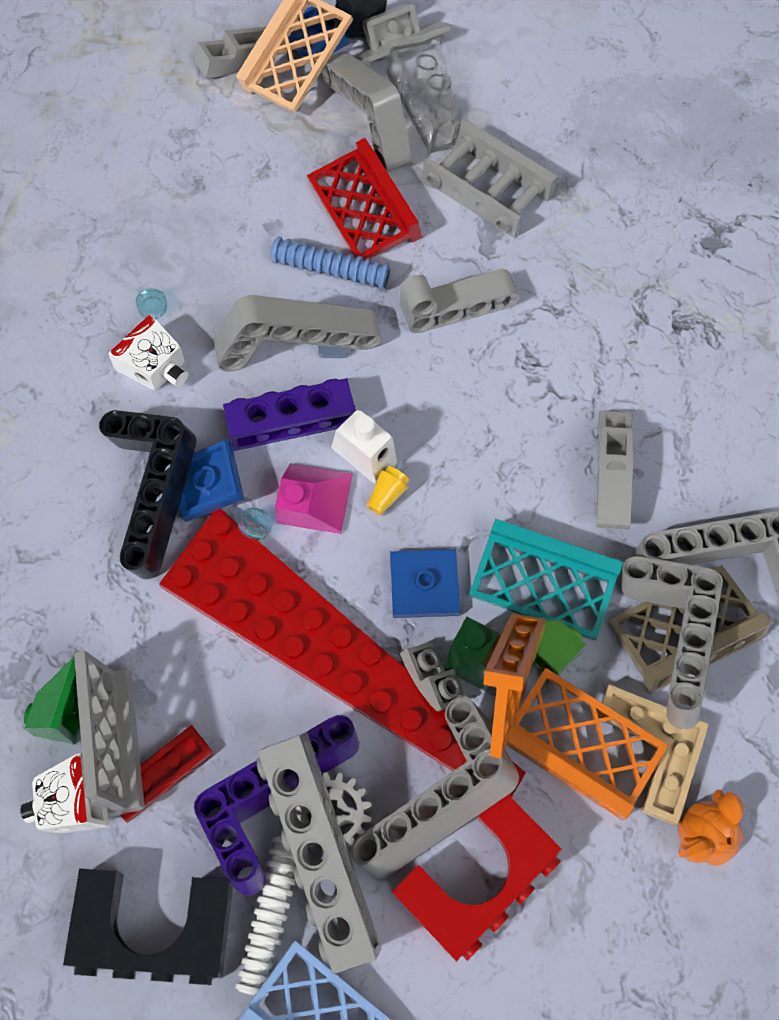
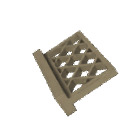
[608,565,772,695]

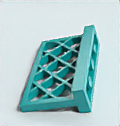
[469,518,623,641]

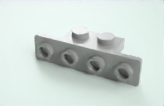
[352,3,451,67]

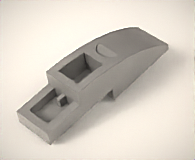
[596,411,633,529]

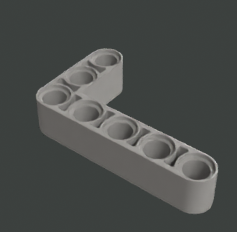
[321,51,412,172]
[214,295,381,372]
[634,511,779,599]
[621,556,723,729]
[351,696,519,878]

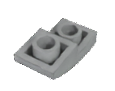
[400,641,465,712]

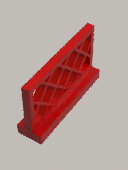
[307,138,422,261]

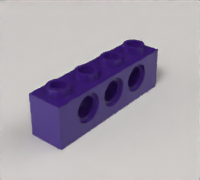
[223,378,356,451]

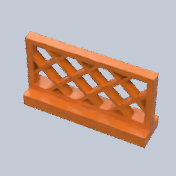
[483,613,546,759]
[506,668,669,820]

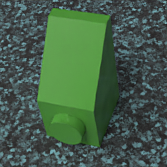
[533,620,586,676]

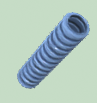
[271,236,391,290]

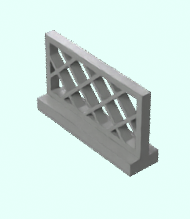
[74,650,145,817]

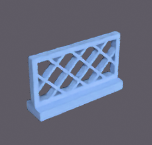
[236,941,391,1020]

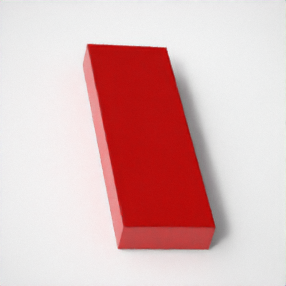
[120,724,214,823]

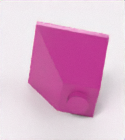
[275,463,353,534]

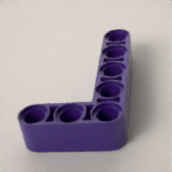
[194,715,360,896]

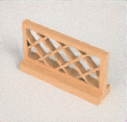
[236,0,353,113]

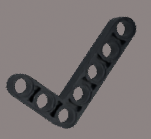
[99,410,197,579]

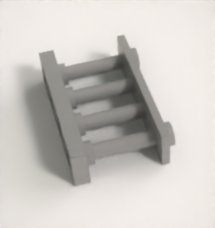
[422,119,558,238]

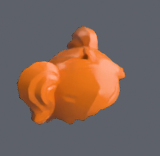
[678,789,744,866]

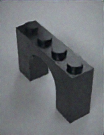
[63,868,233,985]

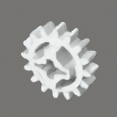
[296,772,371,854]

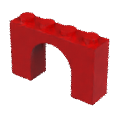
[392,795,562,962]

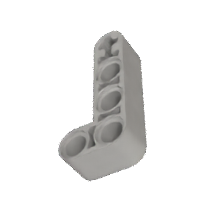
[400,269,520,333]

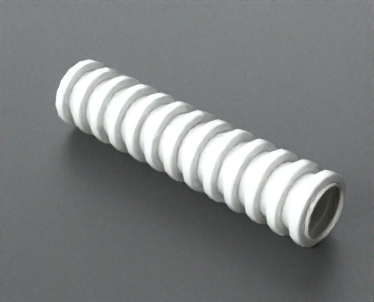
[235,836,296,996]

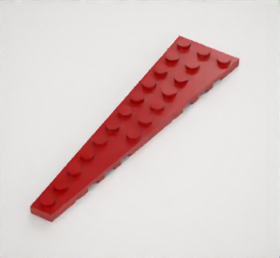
[159,509,526,798]

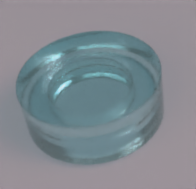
[136,288,168,319]
[238,508,273,540]

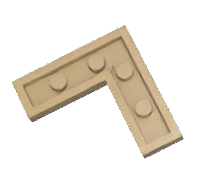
[597,684,709,826]

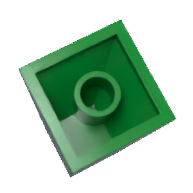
[24,657,80,745]

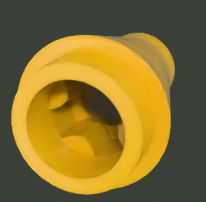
[366,466,409,516]

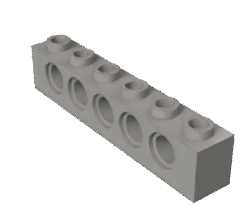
[256,732,382,974]

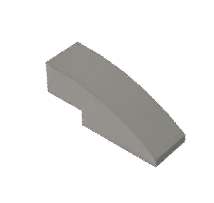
[195,27,285,79]

